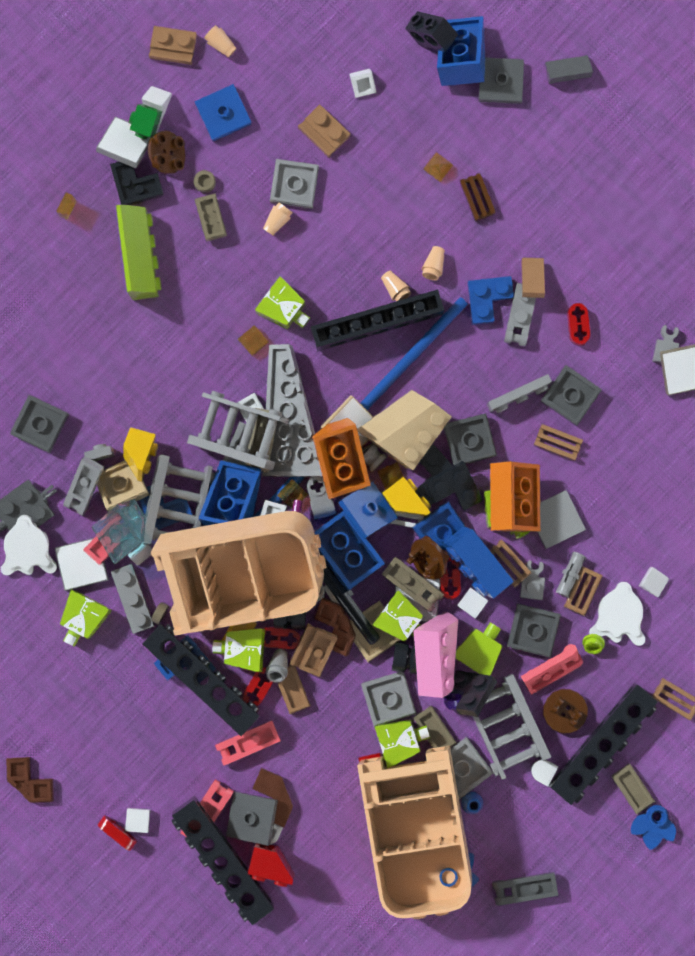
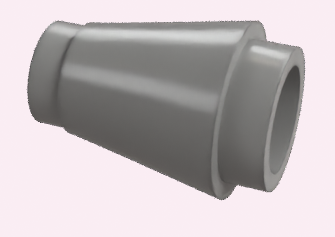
[266,649,288,683]

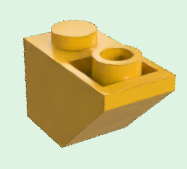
[123,427,158,482]
[382,477,431,516]

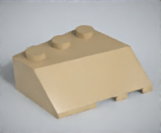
[357,390,452,470]

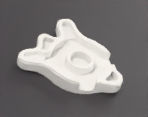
[1,515,57,575]
[589,582,645,646]

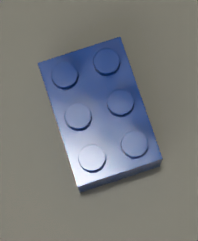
[314,511,385,592]
[443,526,514,599]

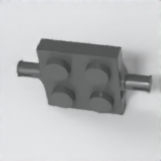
[0,479,57,533]

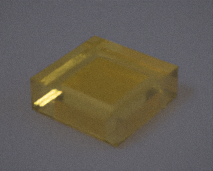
[56,192,76,220]
[238,325,269,356]
[277,479,308,510]

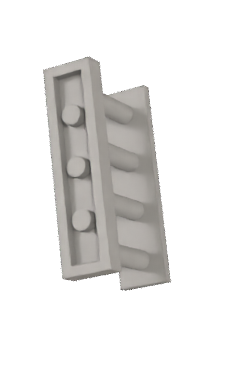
[187,391,289,470]
[139,455,215,544]
[472,674,551,780]

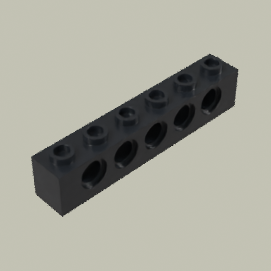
[311,289,444,352]
[142,624,261,736]
[549,684,658,805]
[171,796,274,925]

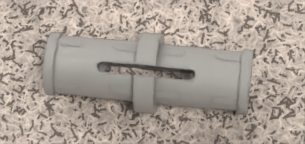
[556,552,586,598]

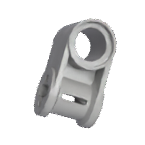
[307,477,336,520]

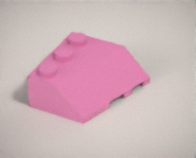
[414,611,458,698]

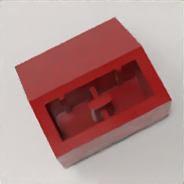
[248,843,295,887]

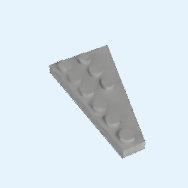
[262,344,322,477]

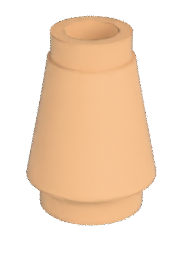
[204,25,237,58]
[263,202,293,236]
[421,246,445,281]
[381,270,411,301]

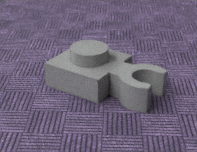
[652,325,679,363]
[520,560,545,600]

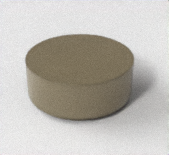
[194,170,216,193]
[151,602,169,625]

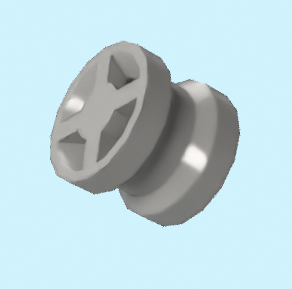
[363,444,387,472]

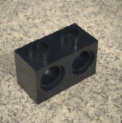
[405,11,458,52]

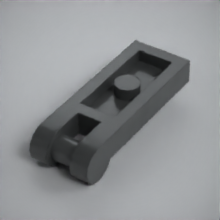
[492,872,558,905]

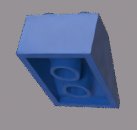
[437,16,485,86]
[198,460,262,526]

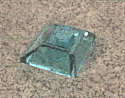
[92,499,146,564]

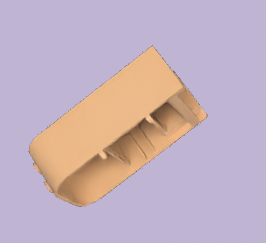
[151,511,326,635]
[357,745,472,919]

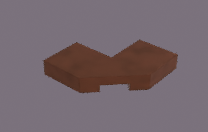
[314,597,356,656]
[6,757,54,803]
[252,768,293,828]

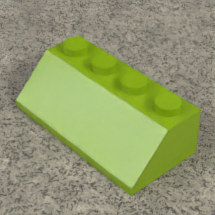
[116,205,162,300]

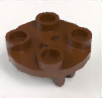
[148,131,186,174]
[406,536,449,580]
[543,689,588,733]

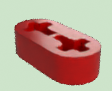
[567,303,590,346]
[440,558,461,599]
[264,627,300,649]
[243,667,273,706]
[97,815,137,851]

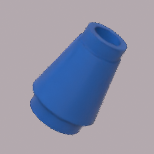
[461,792,483,814]

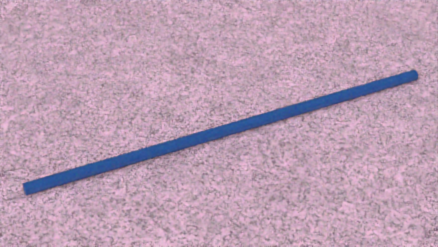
[253,297,468,517]

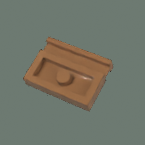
[149,26,197,65]
[298,104,350,158]
[290,623,337,677]

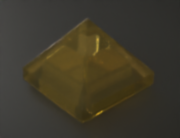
[423,152,453,182]
[377,462,404,490]

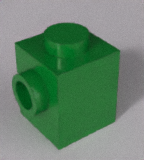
[129,104,163,139]

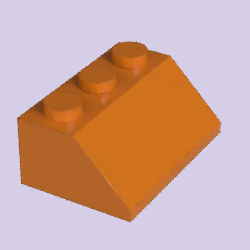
[312,418,371,499]
[490,461,540,532]

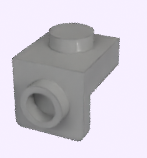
[84,444,115,461]

